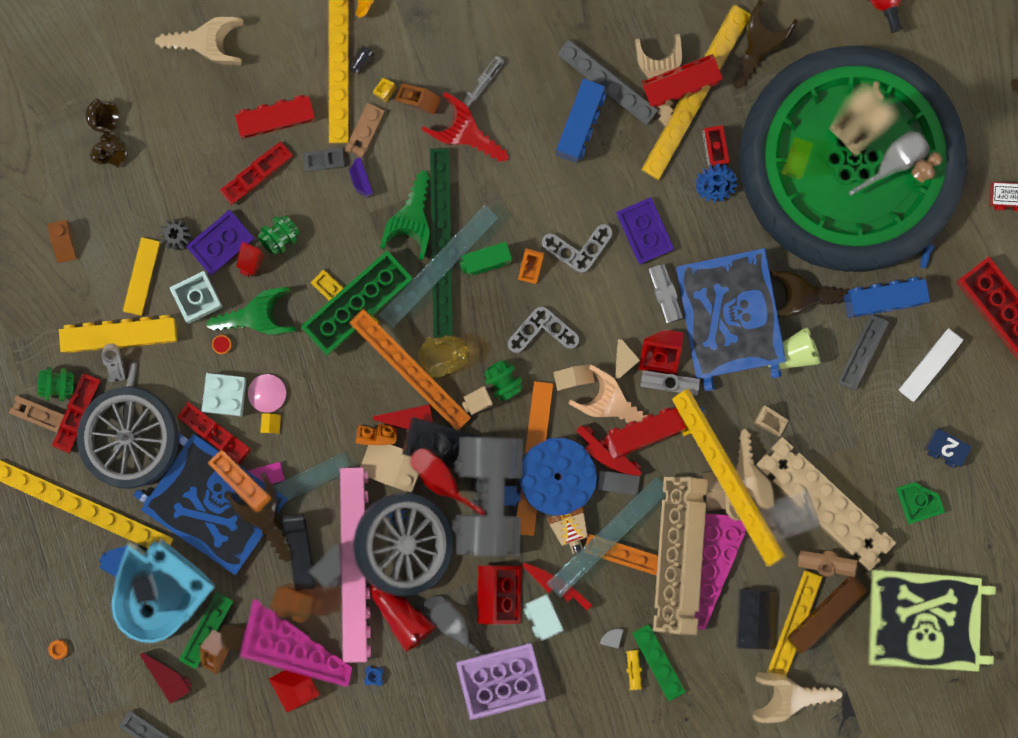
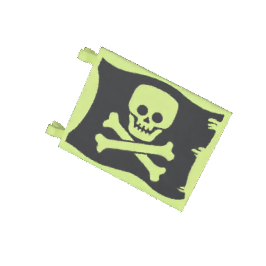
[869,570,996,671]

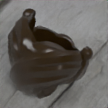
[85,99,120,134]
[90,134,128,168]

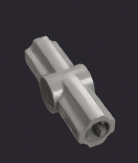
[649,264,683,323]
[640,370,700,396]

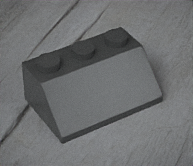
[309,544,342,588]

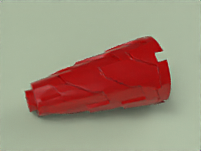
[370,585,436,652]

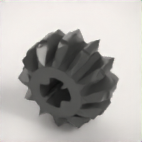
[158,218,191,251]

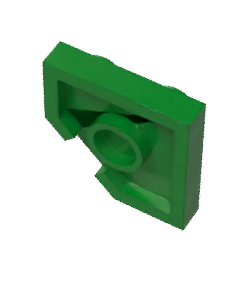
[895,482,945,525]

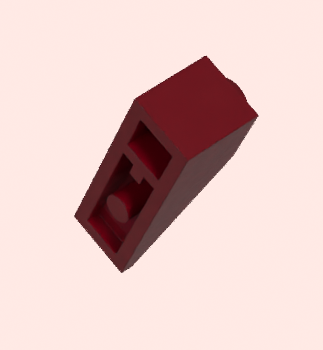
[140,652,192,704]

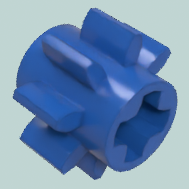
[385,510,408,529]

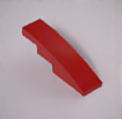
[219,141,293,206]
[52,373,101,454]
[177,402,252,465]
[522,563,592,610]

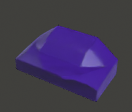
[349,158,374,198]

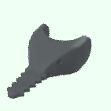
[422,596,483,657]

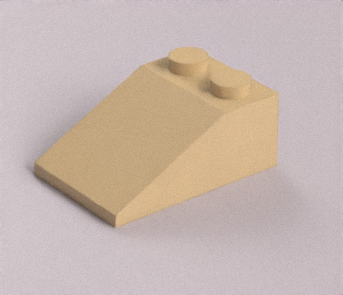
[360,445,419,493]

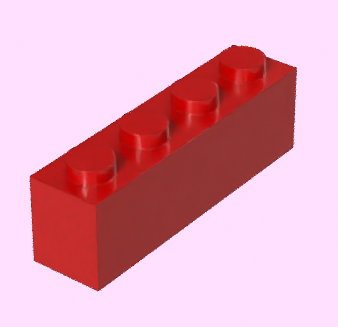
[641,54,723,107]
[235,95,316,139]
[604,407,686,460]

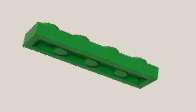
[179,592,234,669]
[632,624,685,702]

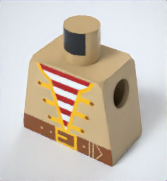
[547,507,587,554]

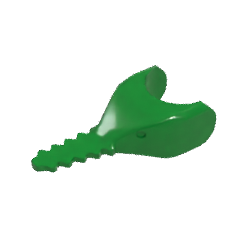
[380,170,430,260]
[206,287,297,336]

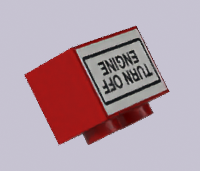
[702,125,729,168]
[989,182,1018,212]

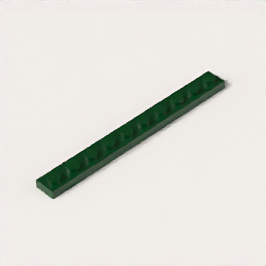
[430,148,453,340]

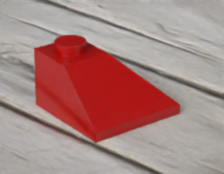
[638,329,683,375]
[269,670,321,713]

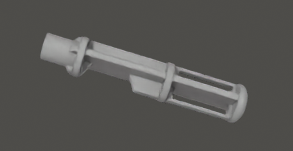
[463,56,504,107]

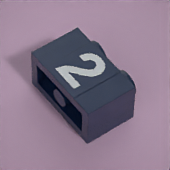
[924,428,972,469]

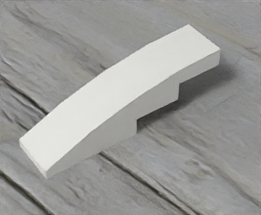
[899,328,964,402]

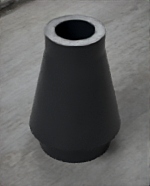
[349,45,375,74]

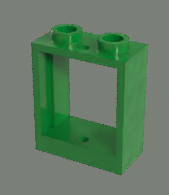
[460,241,512,277]

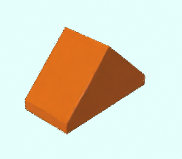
[518,248,544,284]

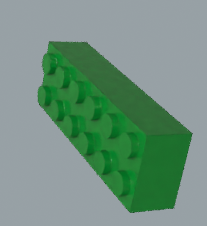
[301,250,413,358]

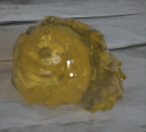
[418,335,470,378]

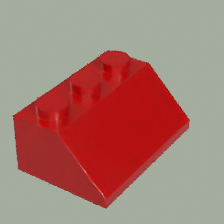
[477,566,522,624]

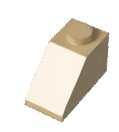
[462,387,493,415]

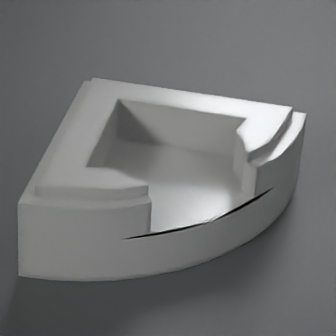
[599,629,623,648]

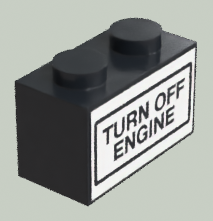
[131,570,158,605]

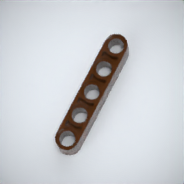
[787,576,867,653]

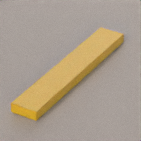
[767,570,823,676]

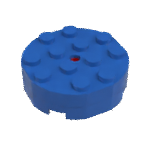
[518,438,597,515]

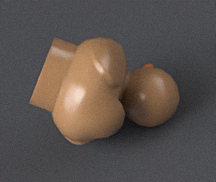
[911,153,942,182]

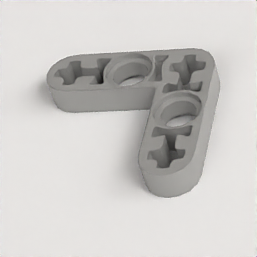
[542,224,612,273]
[508,307,579,353]

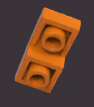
[355,424,397,446]

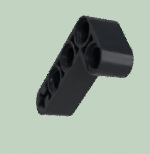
[283,514,315,591]

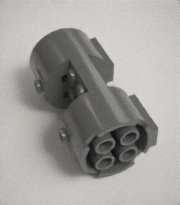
[453,438,523,556]

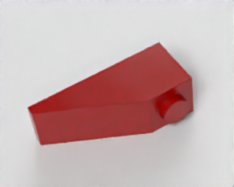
[236,242,265,278]
[373,405,433,430]

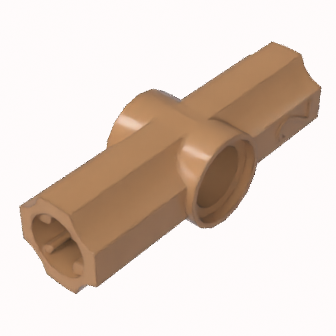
[798,551,858,577]

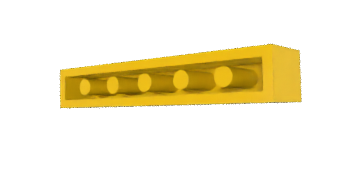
[59,315,178,353]

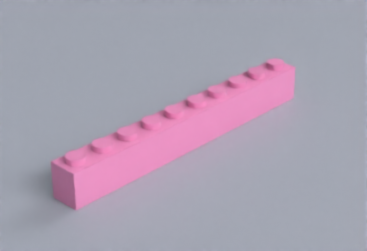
[340,468,371,662]

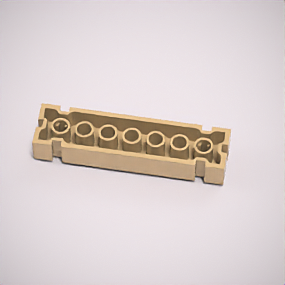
[829,87,894,156]
[755,437,896,571]
[653,477,707,635]

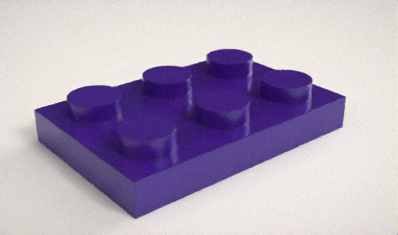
[616,197,674,265]
[186,210,255,276]

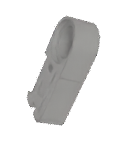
[102,344,126,382]

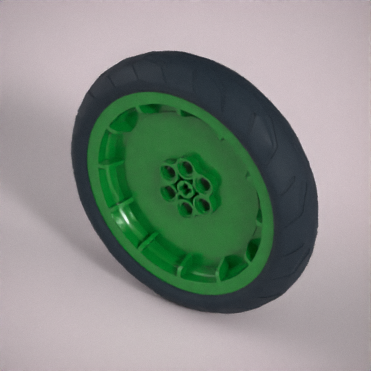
[740,46,967,272]

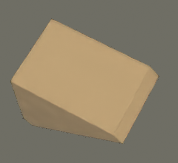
[615,340,640,379]
[553,364,595,391]
[753,405,789,437]
[702,472,726,511]

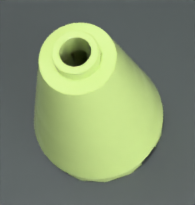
[768,327,821,369]

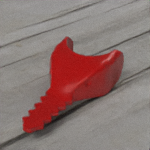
[421,92,509,162]
[410,449,485,516]

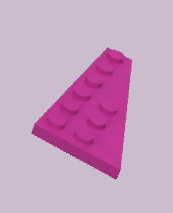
[694,513,746,630]
[240,600,352,687]

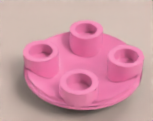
[248,374,287,413]

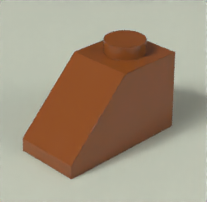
[395,83,441,115]
[47,220,77,263]
[200,630,229,675]

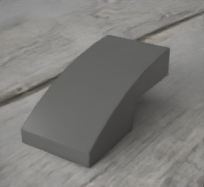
[302,148,344,172]
[596,471,640,495]

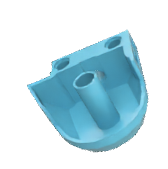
[112,539,215,643]

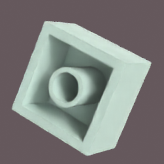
[170,271,223,324]
[202,373,247,417]
[524,594,563,640]

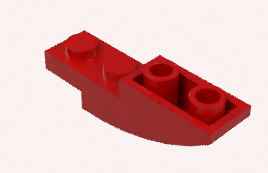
[576,425,642,476]

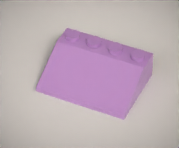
[456,643,546,720]

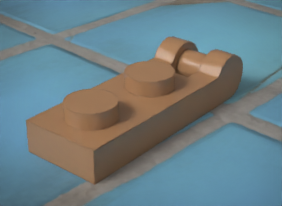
[345,103,385,159]
[9,395,64,433]

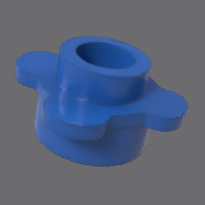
[364,666,384,686]

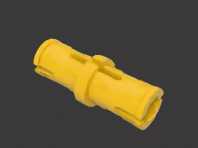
[626,650,642,690]

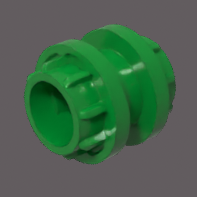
[258,216,299,255]
[484,360,523,401]
[37,367,74,402]

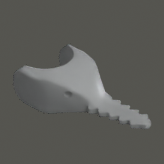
[849,132,929,196]

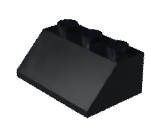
[736,590,777,650]

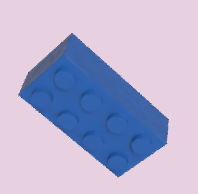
[556,78,607,163]
[843,277,930,318]

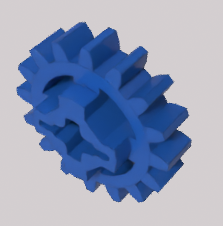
[695,163,737,203]

